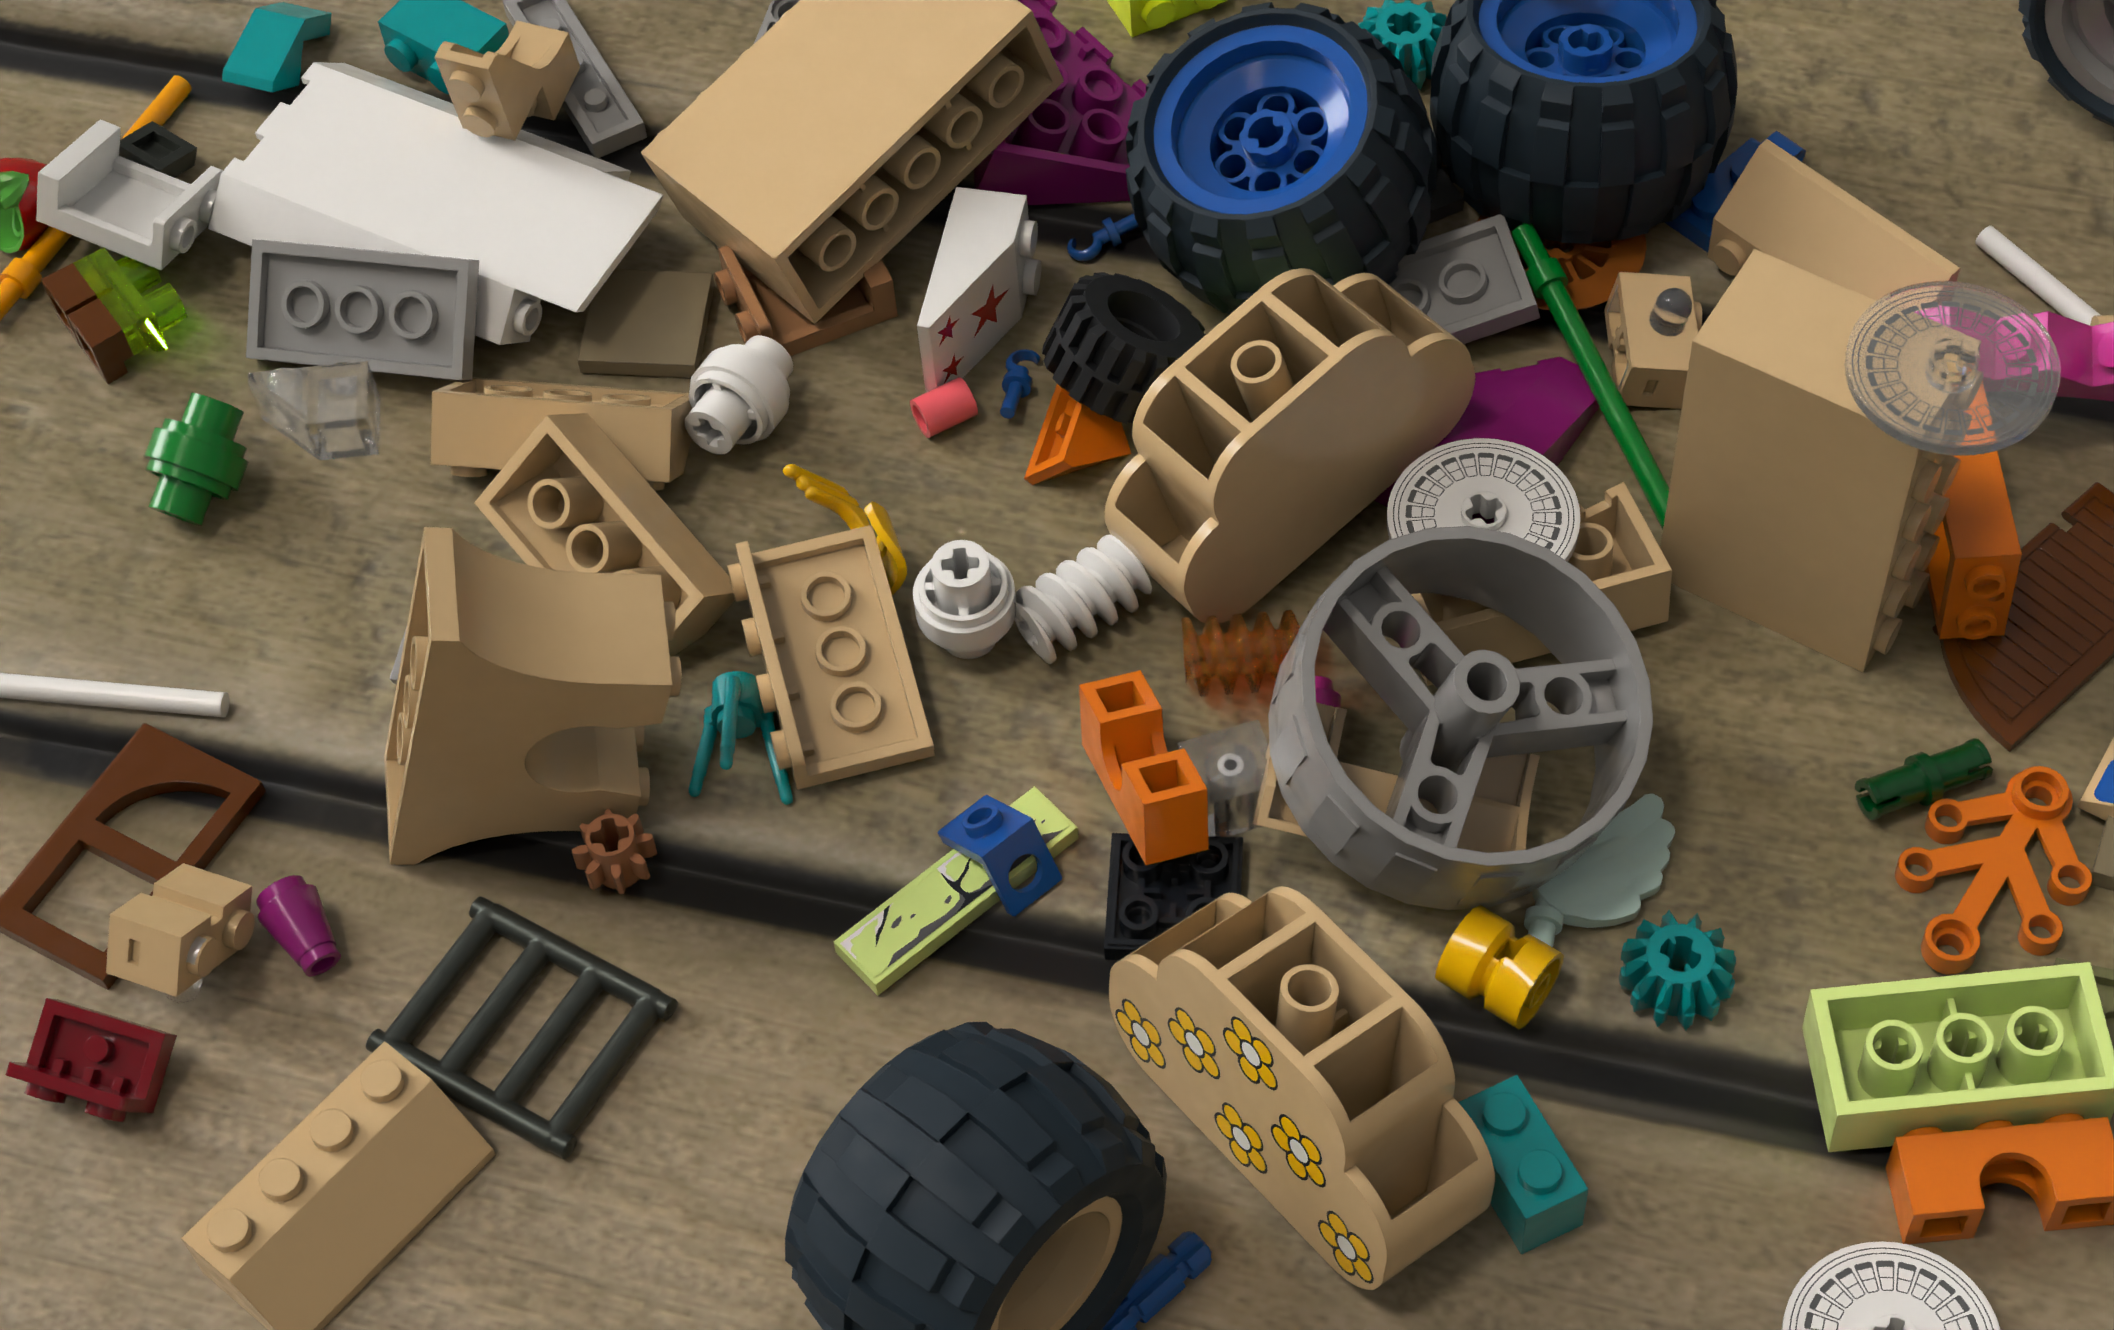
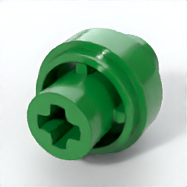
[144,393,249,526]

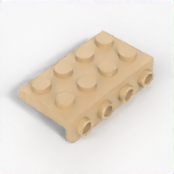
[727,525,935,790]

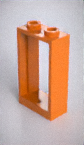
[1925,384,2022,640]

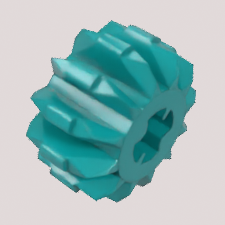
[1358,0,1447,90]
[1619,910,1736,1031]

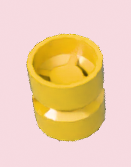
[1435,905,1564,1030]

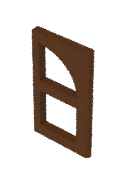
[0,723,266,990]

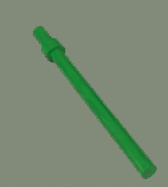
[1511,223,1669,530]

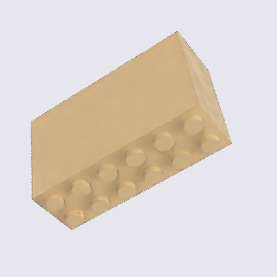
[641,0,1064,324]
[1660,249,1983,672]

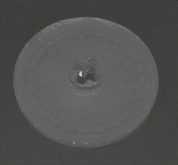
[1845,281,2061,455]

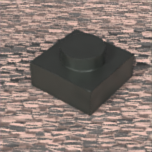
[119,121,197,178]

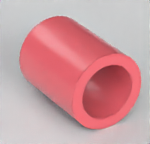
[910,377,978,438]

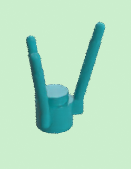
[688,671,793,805]

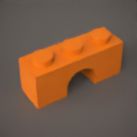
[1079,670,1209,865]
[1885,1113,2114,1244]

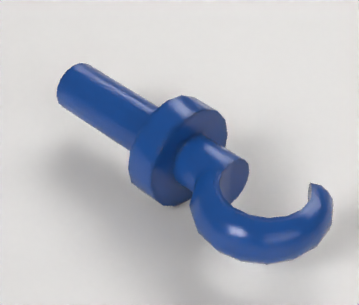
[1067,213,1139,261]
[1000,349,1040,419]

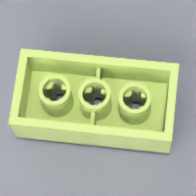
[1802,962,2114,1152]

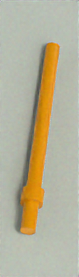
[0,75,192,321]

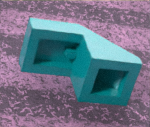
[222,2,332,93]

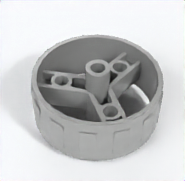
[1268,526,1653,910]

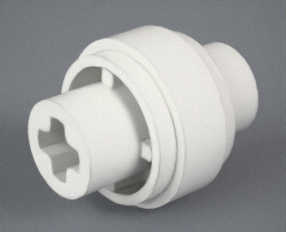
[685,335,793,454]
[913,540,1016,659]

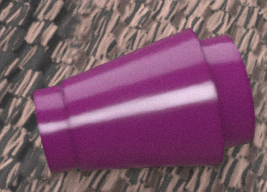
[256,875,341,977]

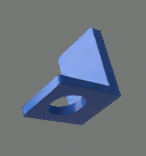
[938,795,1062,916]

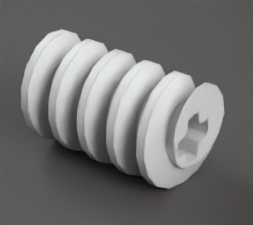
[1014,535,1152,664]

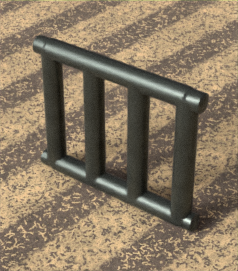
[366,896,678,1159]

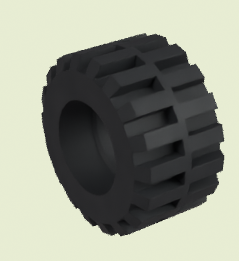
[1042,272,1206,424]

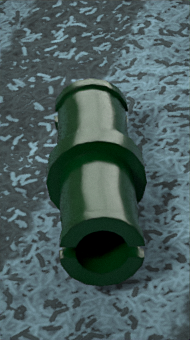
[1855,738,1993,820]

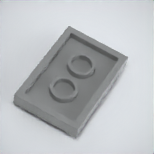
[1389,214,1540,344]

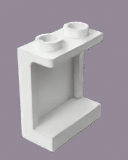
[36,119,223,270]

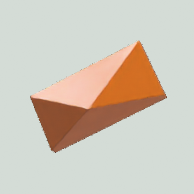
[1024,384,1132,485]

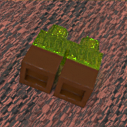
[41,248,188,384]

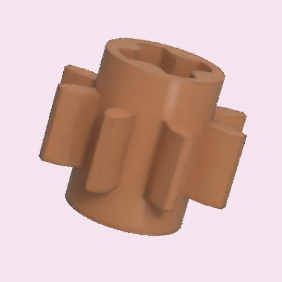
[572,809,657,894]

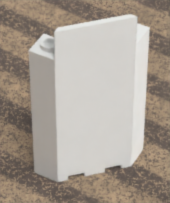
[208,62,663,345]

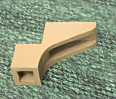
[435,21,580,141]

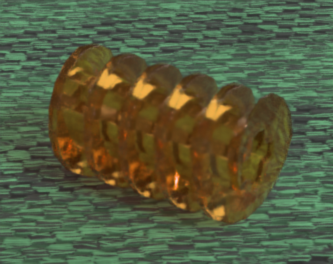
[1181,610,1309,697]

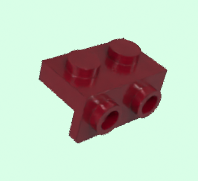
[5,998,177,1122]

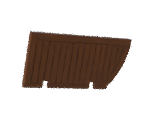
[1933,482,2114,752]

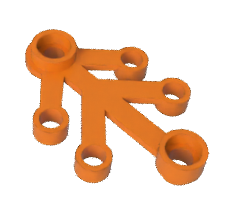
[1895,766,2092,975]

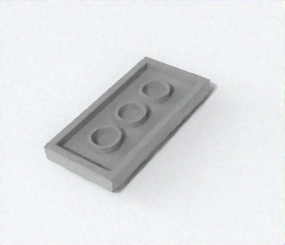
[246,240,479,380]

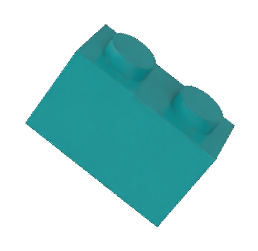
[378,0,509,94]
[1458,1075,1589,1254]

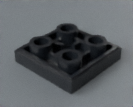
[1104,833,1243,960]

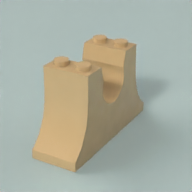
[384,527,682,865]

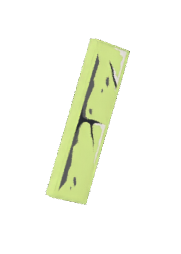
[833,786,1079,996]

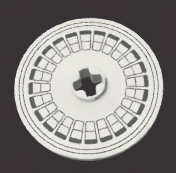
[1387,438,1580,600]
[1781,1241,2001,1330]

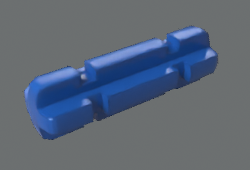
[1102,1231,1212,1330]

